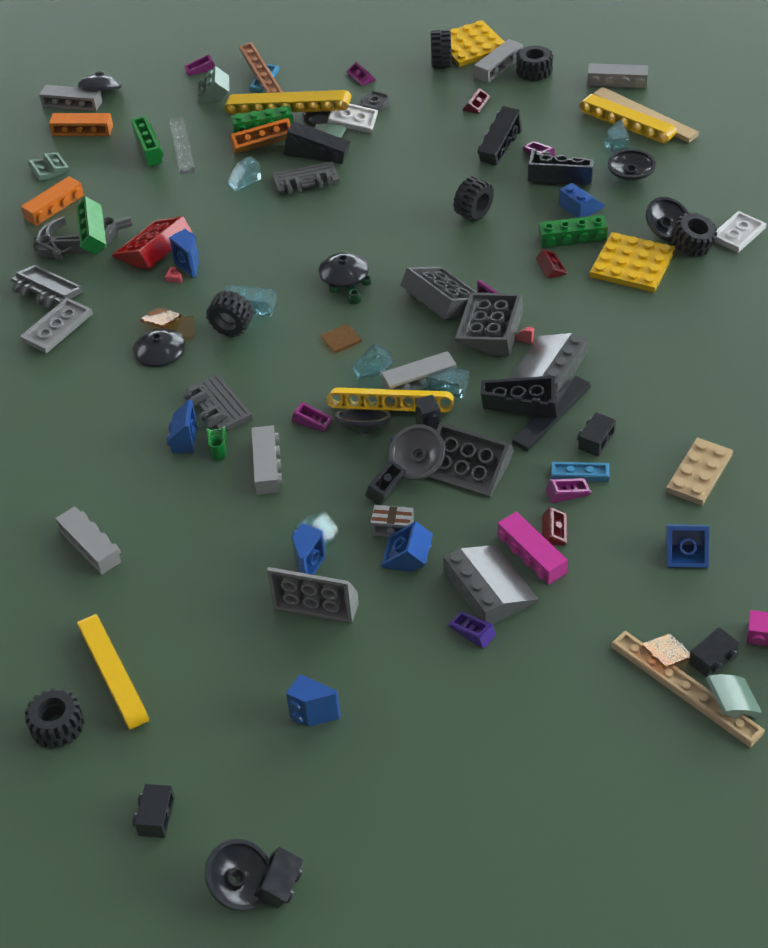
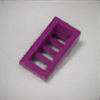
[184,54,215,76]
[522,141,555,156]
[291,402,334,432]
[546,478,591,503]

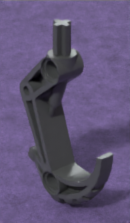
[33,216,133,261]

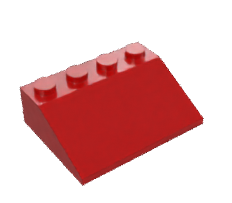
[112,216,192,269]

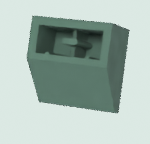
[197,66,229,103]

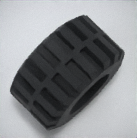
[430,30,452,68]
[516,45,553,81]
[453,176,494,222]
[670,212,718,257]
[206,290,254,337]
[24,688,84,749]

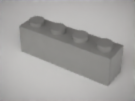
[474,39,523,83]
[587,63,648,88]
[39,85,103,111]
[381,351,457,399]
[252,425,283,495]
[55,506,121,575]

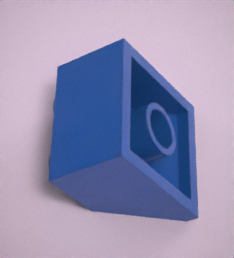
[559,183,605,218]
[169,229,199,278]
[167,400,197,453]
[381,521,433,572]
[291,523,326,575]
[665,524,709,568]
[286,674,341,727]

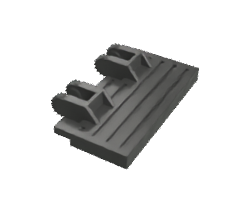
[272,161,340,194]
[11,265,83,308]
[182,373,253,431]

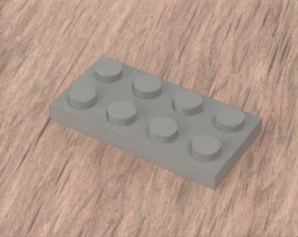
[20,298,93,354]

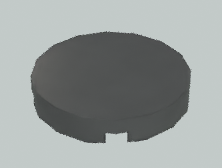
[360,91,389,112]

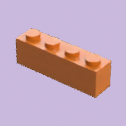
[49,113,113,136]
[229,118,291,154]
[21,176,84,226]

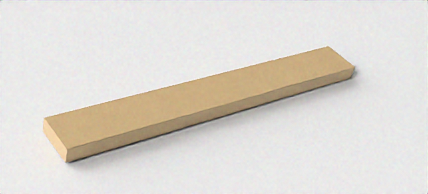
[593,87,699,143]
[611,631,765,748]

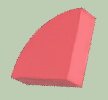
[165,266,182,283]
[515,327,534,345]

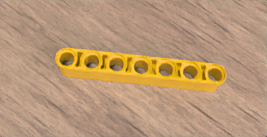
[579,94,677,144]
[327,387,454,412]
[77,614,150,730]

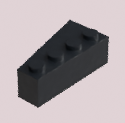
[477,106,522,165]
[283,121,351,164]
[528,149,594,185]
[481,375,557,418]

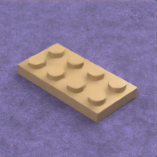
[666,437,733,506]

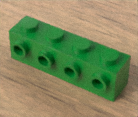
[231,106,293,133]
[131,116,164,166]
[76,196,107,255]
[538,215,608,248]

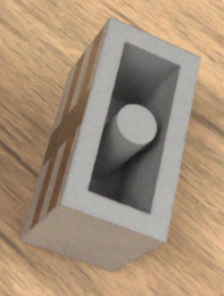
[371,505,414,537]

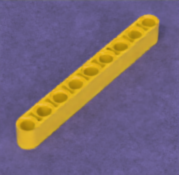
[224,90,351,114]

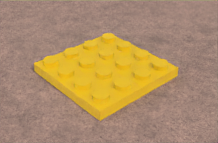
[450,20,505,67]
[589,232,675,293]

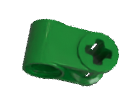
[206,426,227,461]

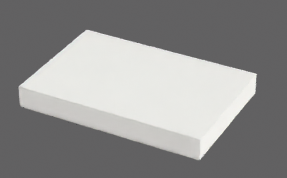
[328,104,378,134]
[714,211,766,253]

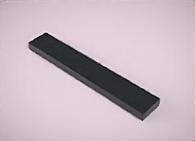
[512,376,591,452]

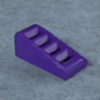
[448,611,496,648]

